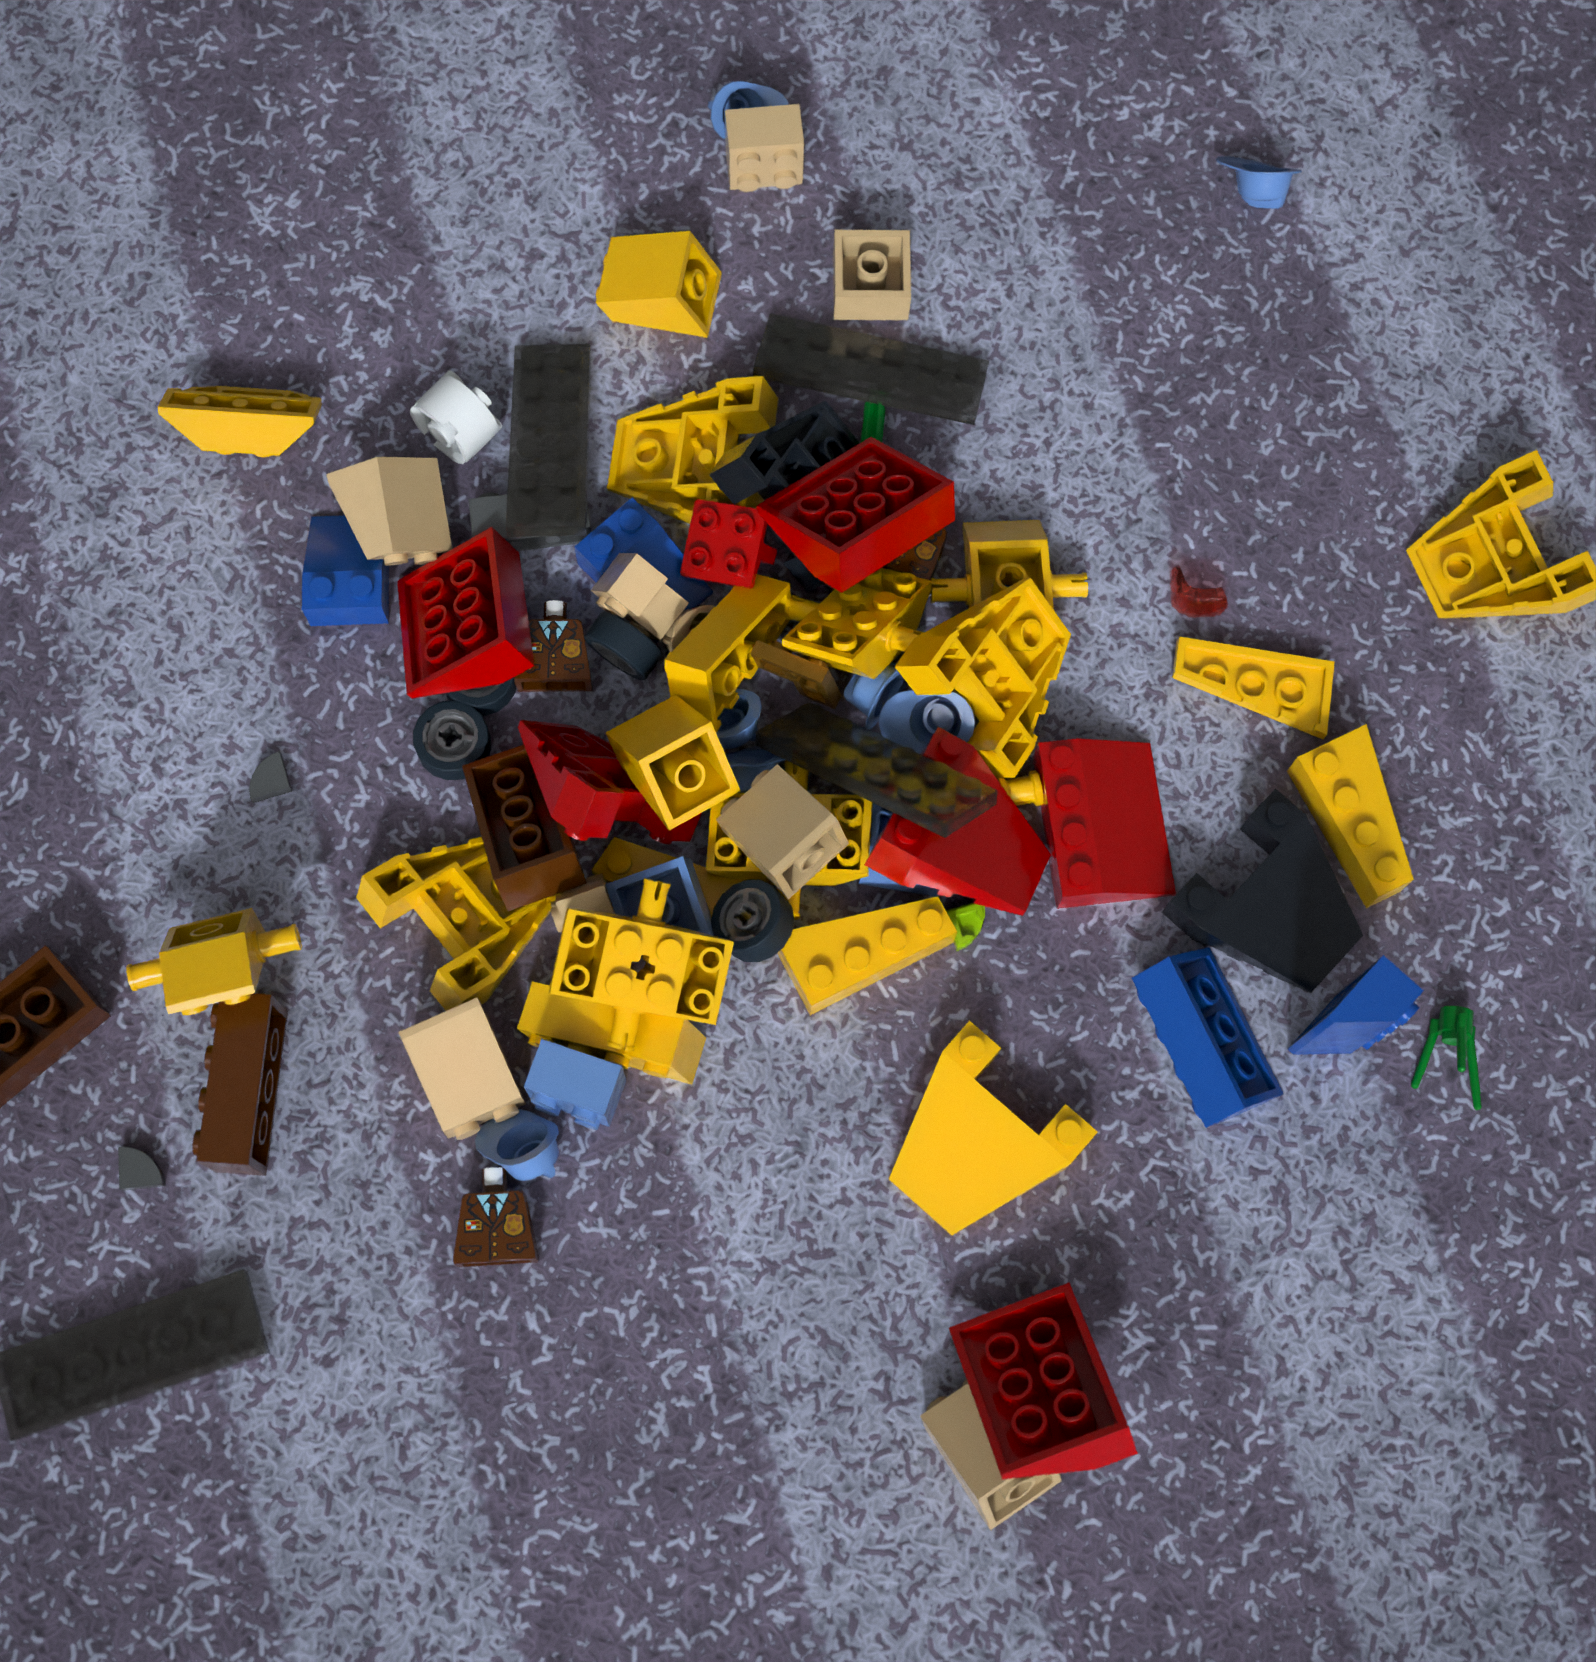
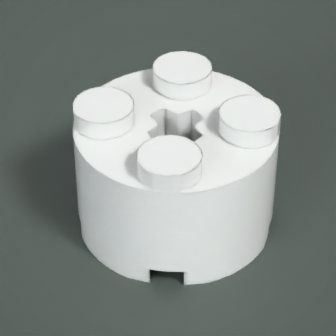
[410,370,502,464]

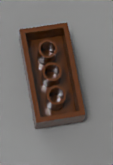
[462,744,587,911]
[0,945,111,1108]
[192,993,288,1176]

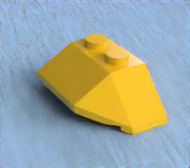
[158,386,322,457]

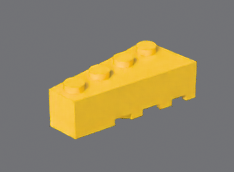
[664,574,791,733]
[1287,724,1414,908]
[777,896,957,1015]
[517,981,706,1085]

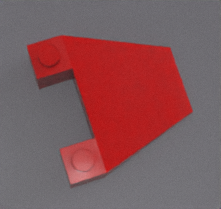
[518,720,702,845]
[864,727,1051,916]

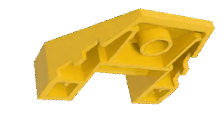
[607,376,778,524]
[1406,450,1596,618]
[895,578,1071,778]
[356,837,556,1011]
[888,1021,1098,1236]

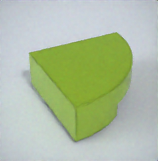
[946,902,985,951]

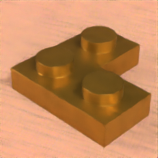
[750,640,842,709]

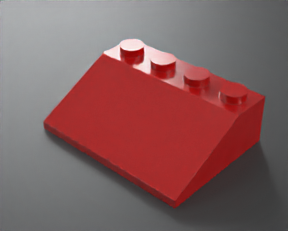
[757,437,955,593]
[397,527,535,699]
[1033,738,1176,909]
[949,1282,1138,1480]

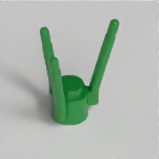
[1411,1006,1482,1110]

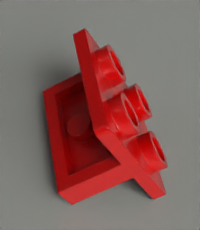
[680,499,777,589]

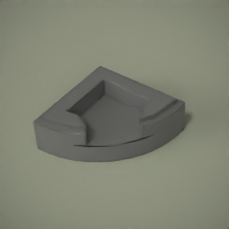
[249,751,292,803]
[118,1147,166,1191]

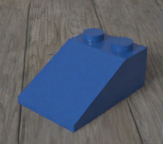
[574,497,713,643]
[302,515,389,626]

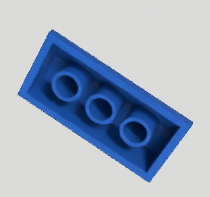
[1132,947,1284,1128]
[1288,955,1424,1055]

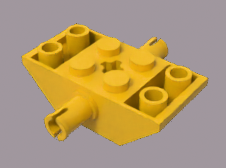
[930,520,1088,610]
[782,568,932,680]
[706,758,873,920]
[549,878,734,1051]
[126,908,302,1015]

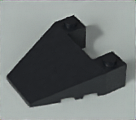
[709,400,860,592]
[1162,788,1363,993]

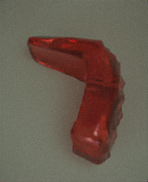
[1170,566,1228,618]

